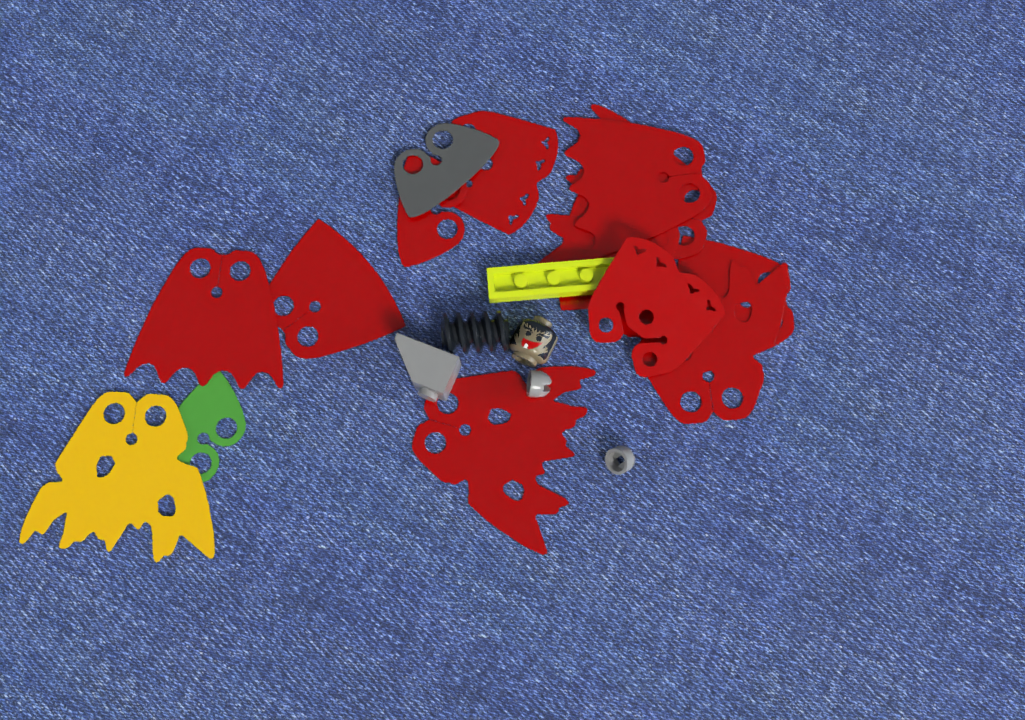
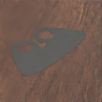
[394,123,499,217]

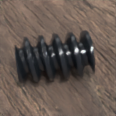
[441,310,509,354]

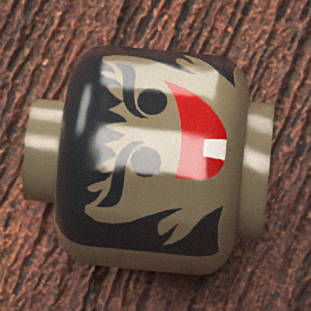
[509,316,558,368]

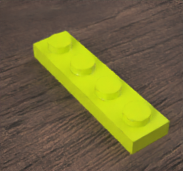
[487,257,614,303]

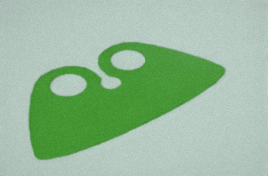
[177,372,246,482]

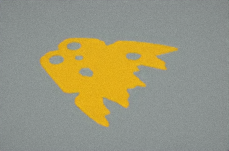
[19,391,215,563]

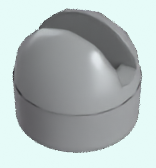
[526,370,552,398]
[605,446,635,475]

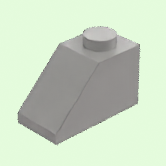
[394,333,462,402]

